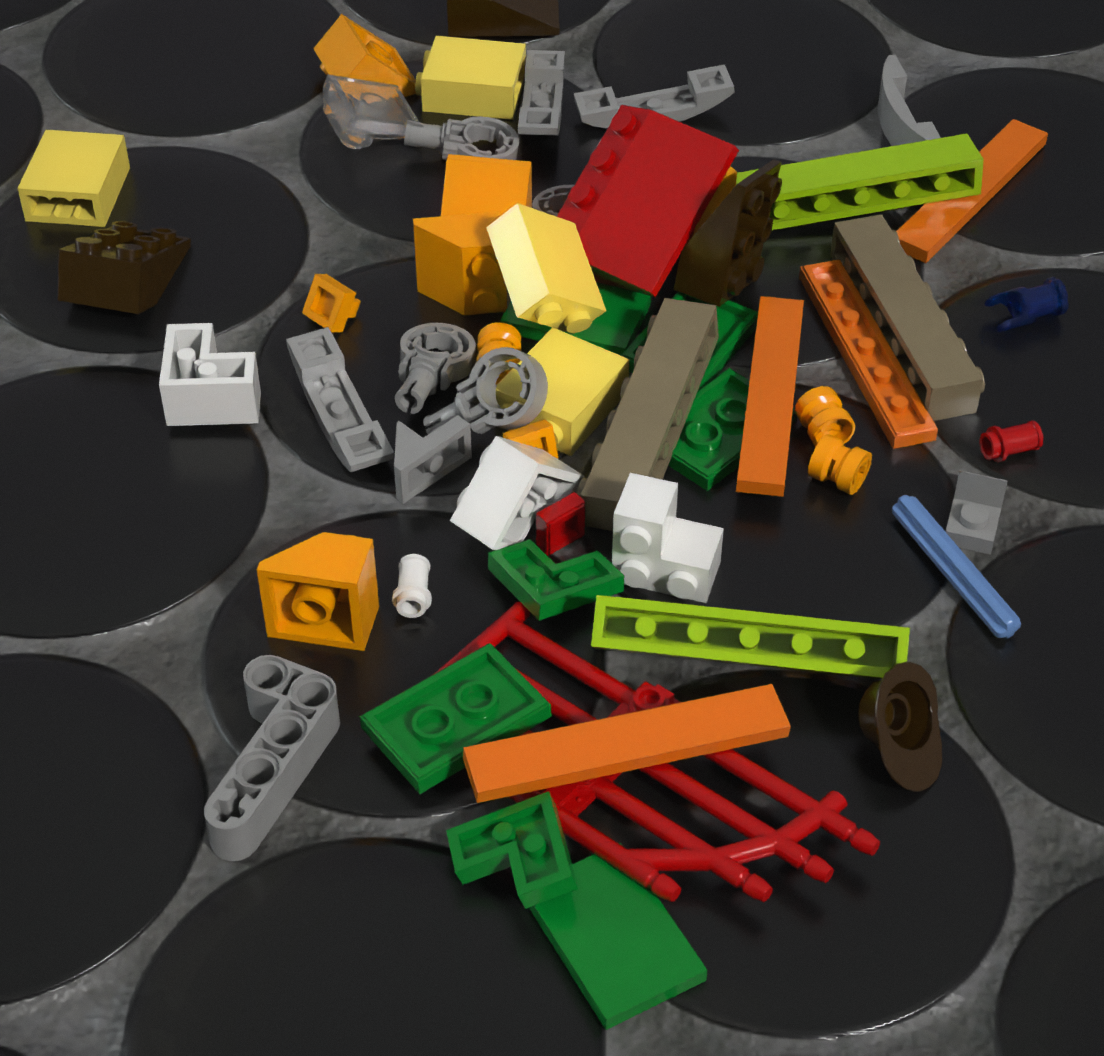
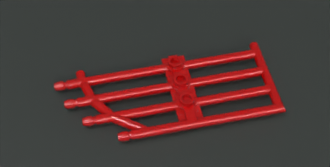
[433,602,880,902]

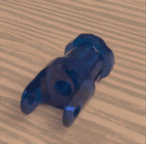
[984,277,1068,332]

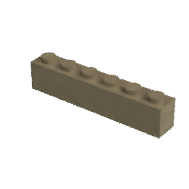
[830,214,985,421]
[577,298,719,531]

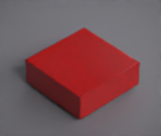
[536,492,585,556]

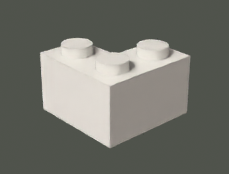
[159,323,261,426]
[450,436,585,550]
[612,473,724,603]

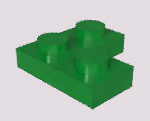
[488,539,625,621]
[446,791,579,909]

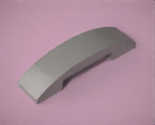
[518,50,565,136]
[878,55,941,146]
[574,64,734,129]
[286,327,395,472]

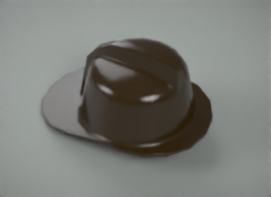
[858,662,942,792]

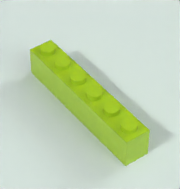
[736,133,984,230]
[591,595,910,680]

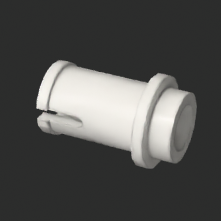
[392,554,432,618]

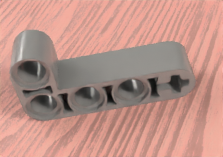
[204,655,340,862]

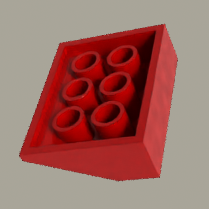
[556,105,739,297]

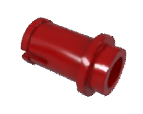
[979,420,1043,463]

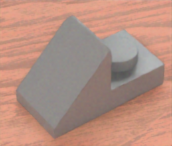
[394,415,472,504]
[945,471,1008,555]

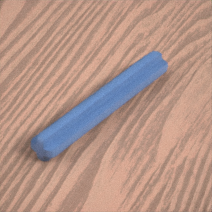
[892,495,1021,639]

